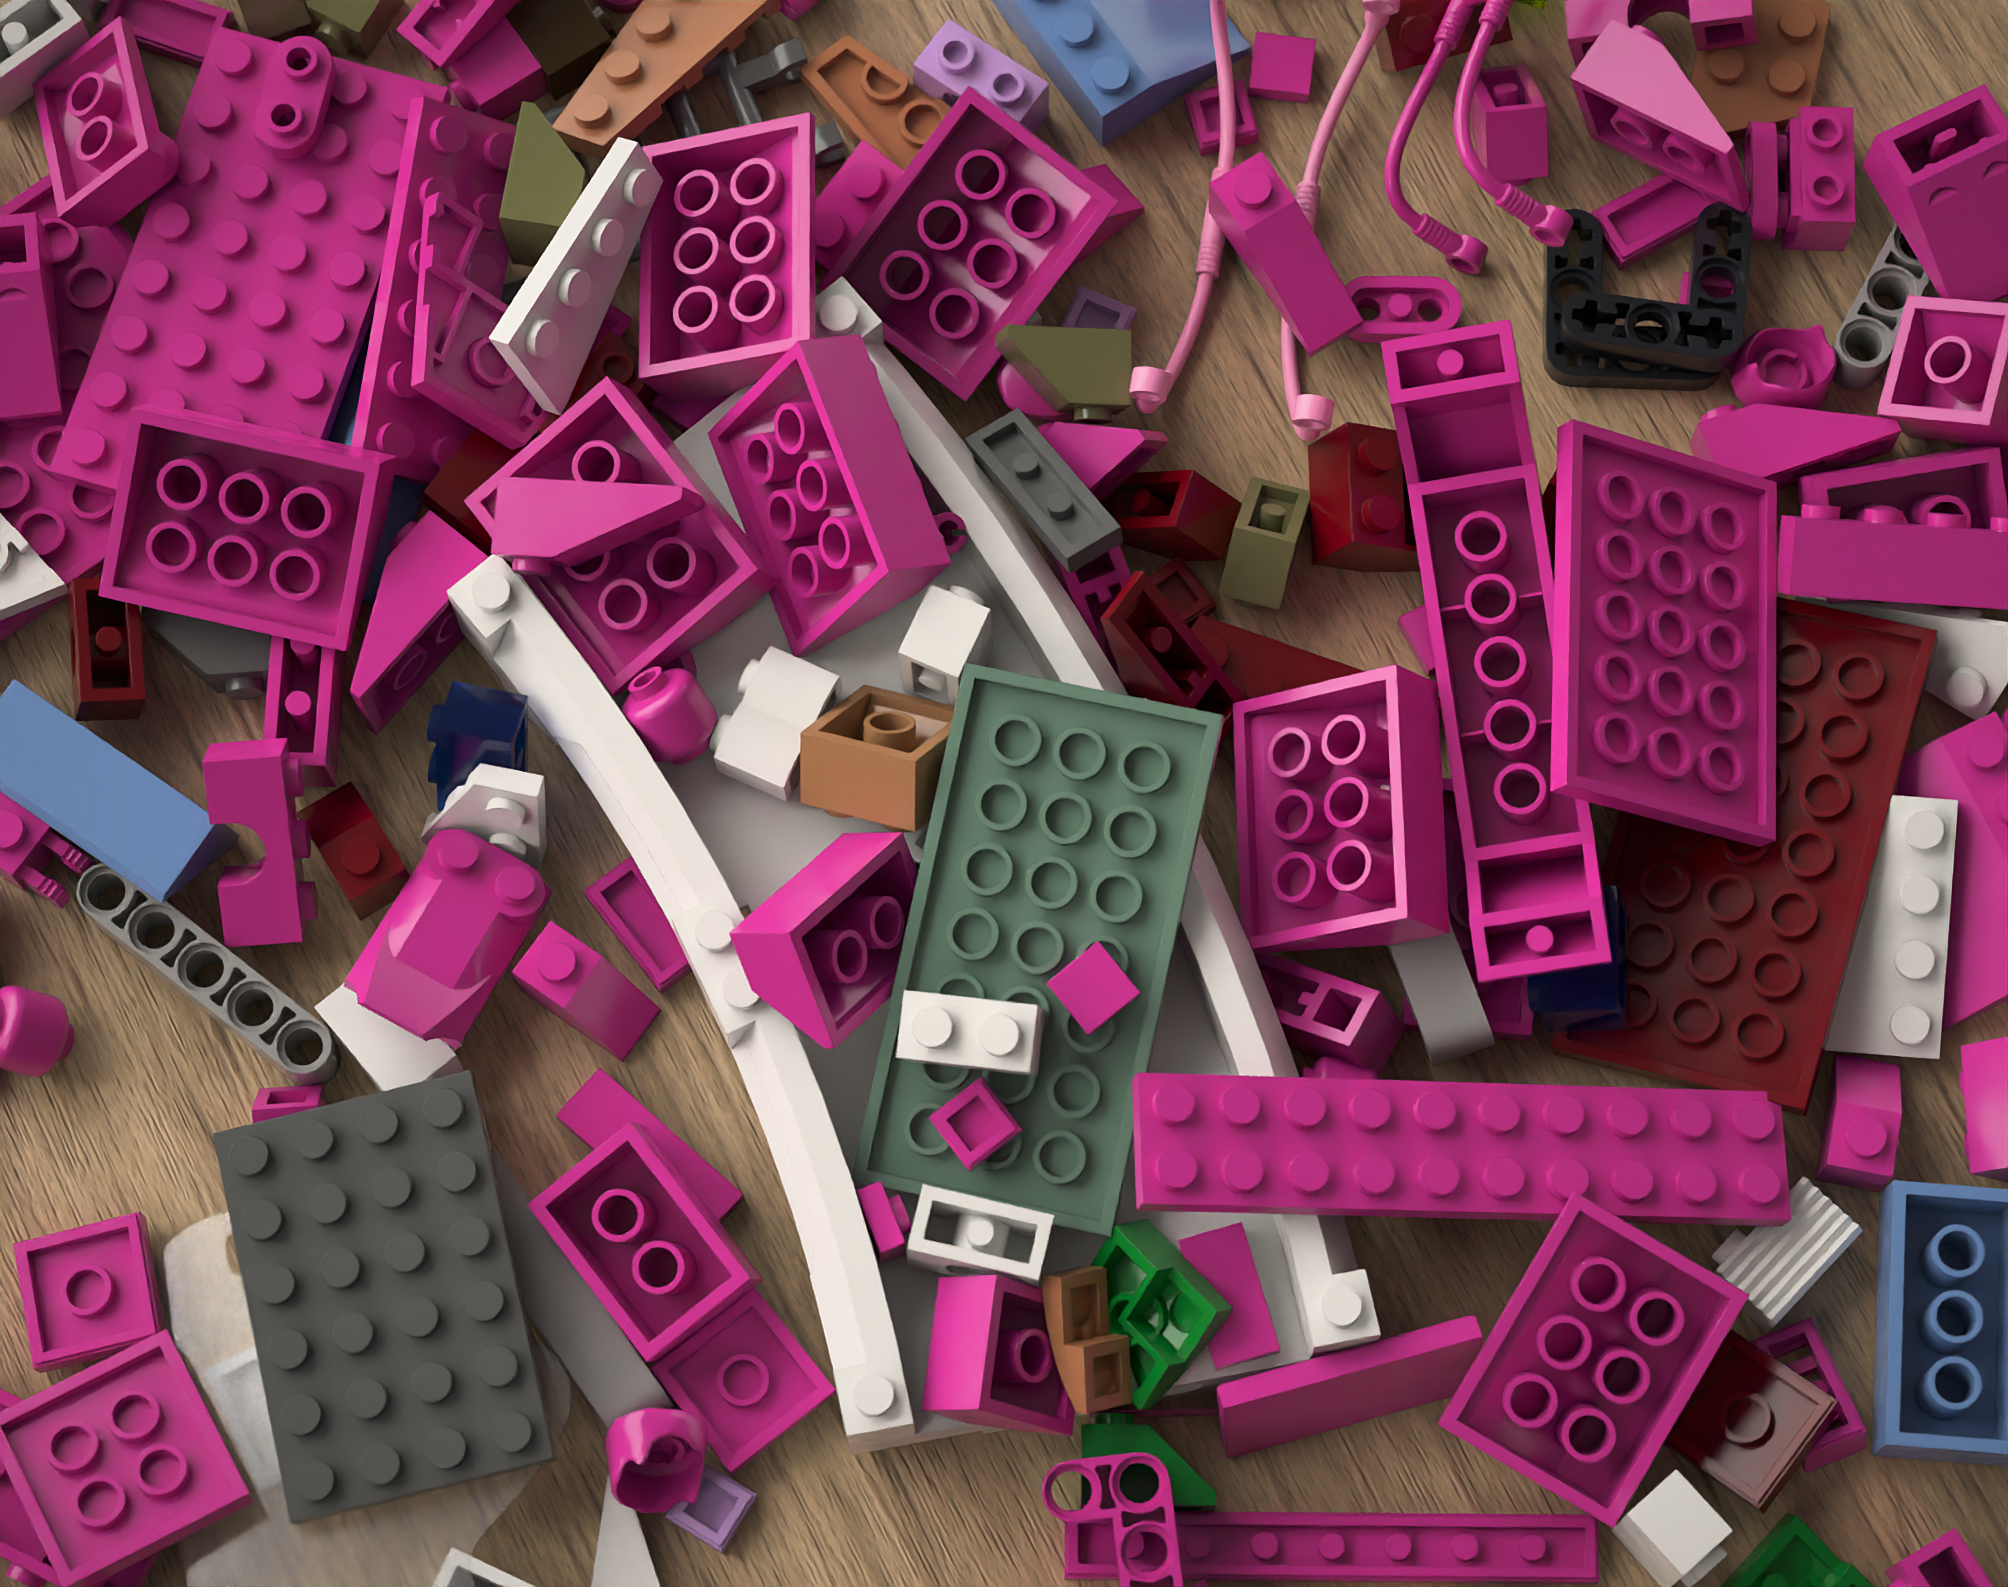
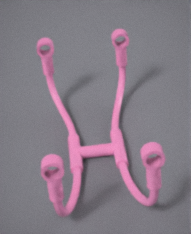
[1129,0,1401,441]

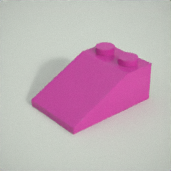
[1570,19,1751,213]
[350,510,488,736]

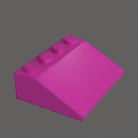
[817,85,1119,402]
[638,112,815,405]
[707,334,952,658]
[464,376,782,696]
[98,402,398,651]
[1233,664,1450,954]
[1896,711,2008,1033]
[1437,1191,1749,1528]

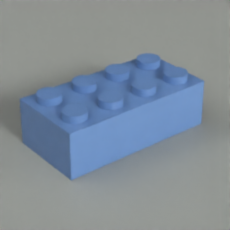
[1872,1180,2008,1466]

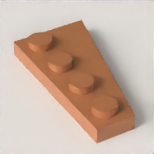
[552,0,782,160]
[799,34,952,171]

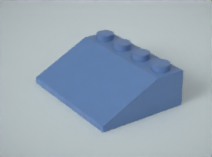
[991,0,1251,147]

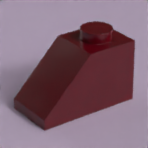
[1101,470,1242,561]
[297,781,410,921]

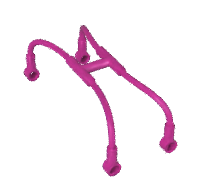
[1384,0,1574,275]

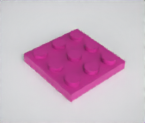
[0,1329,254,1587]

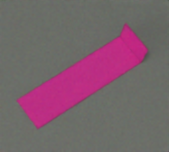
[1089,1409,1219,1418]

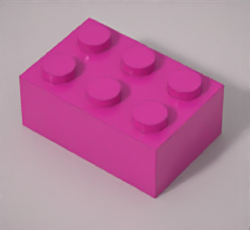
[527,1122,764,1362]

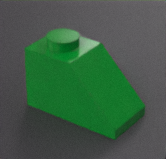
[1081,1413,1216,1511]

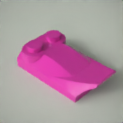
[32,16,179,228]
[344,829,552,1049]

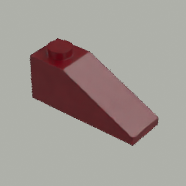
[1100,571,1247,748]

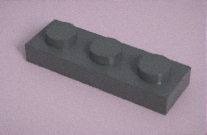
[965,408,1123,574]

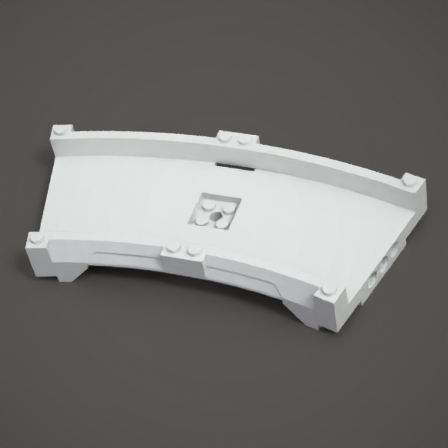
[446,276,1381,1455]

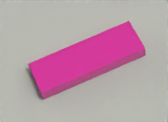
[556,1068,745,1224]

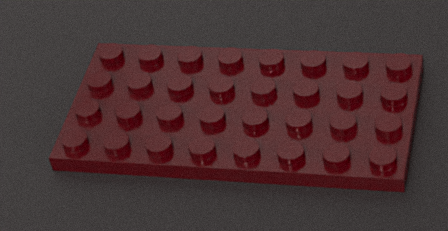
[1550,597,1939,1117]

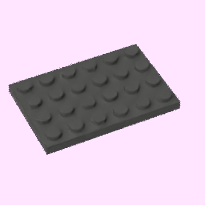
[213,1070,557,1525]

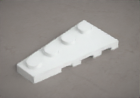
[1825,795,1958,1059]

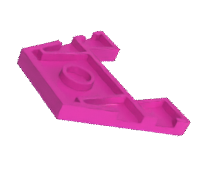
[411,191,632,450]

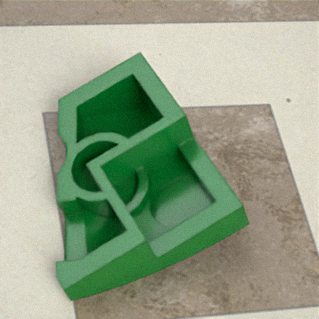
[1090,1219,1233,1410]

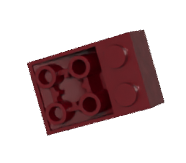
[1308,422,1420,573]

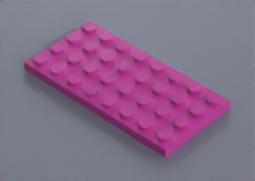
[49,26,452,496]

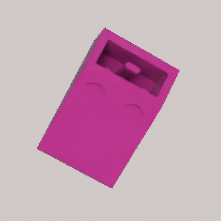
[1862,84,2008,302]
[0,212,63,422]

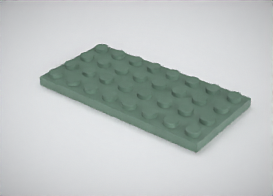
[851,662,1224,1237]

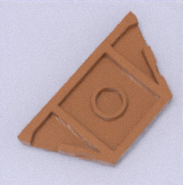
[1689,0,1831,141]

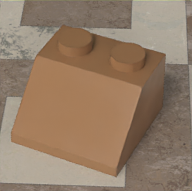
[800,684,955,833]

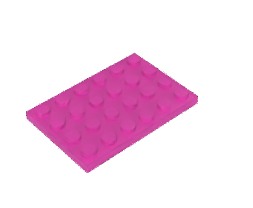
[1550,419,1777,847]

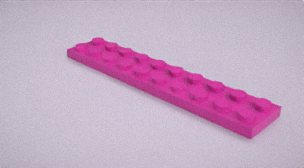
[1132,1072,1791,1226]

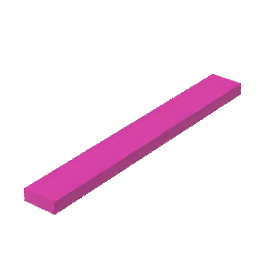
[1064,1510,1600,1584]

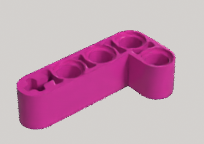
[1041,1452,1183,1587]

